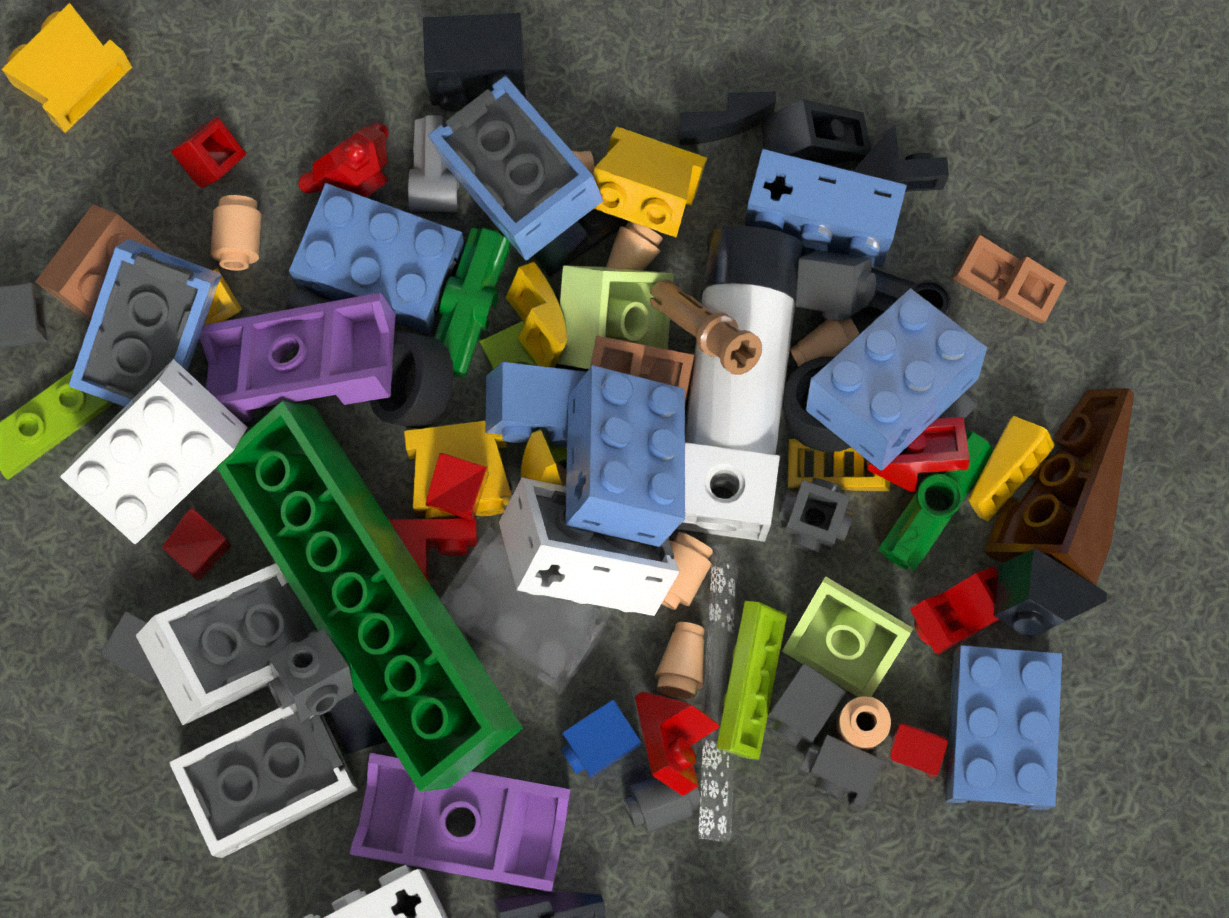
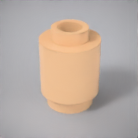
[210,195,262,271]
[662,532,713,610]
[836,696,891,751]

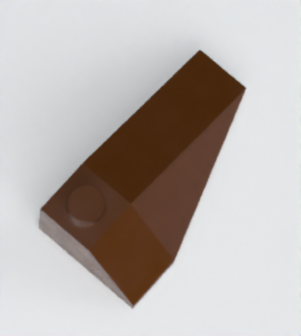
[984,388,1134,585]

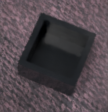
[423,13,526,112]

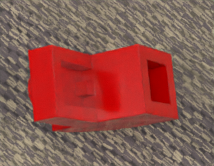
[909,566,1000,655]

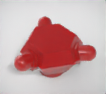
[298,123,389,197]

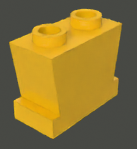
[2,3,132,133]
[593,126,707,237]
[404,421,512,519]

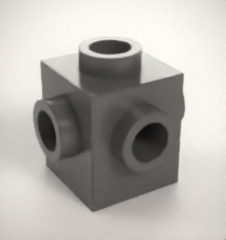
[778,478,854,554]
[268,629,354,723]

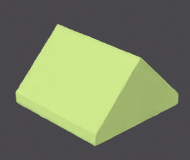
[782,576,914,697]

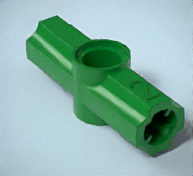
[433,228,511,378]
[878,430,994,574]

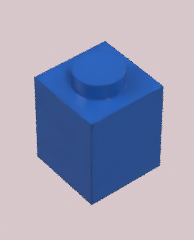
[560,700,641,779]

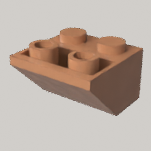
[35,204,163,322]

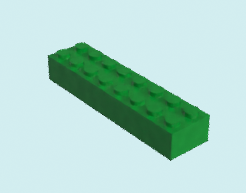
[216,401,523,792]

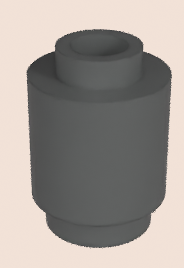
[624,776,703,833]

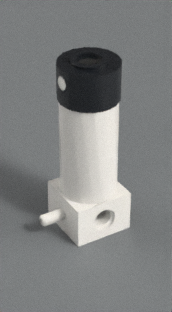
[676,226,805,542]

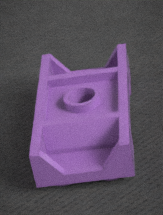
[199,292,395,423]
[350,753,571,892]

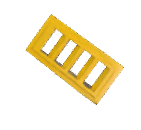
[968,416,1055,522]
[788,439,890,491]

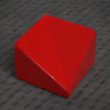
[170,116,247,188]
[425,453,489,521]
[162,507,232,581]
[889,723,948,779]

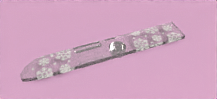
[698,544,741,842]

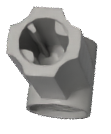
[408,115,459,213]

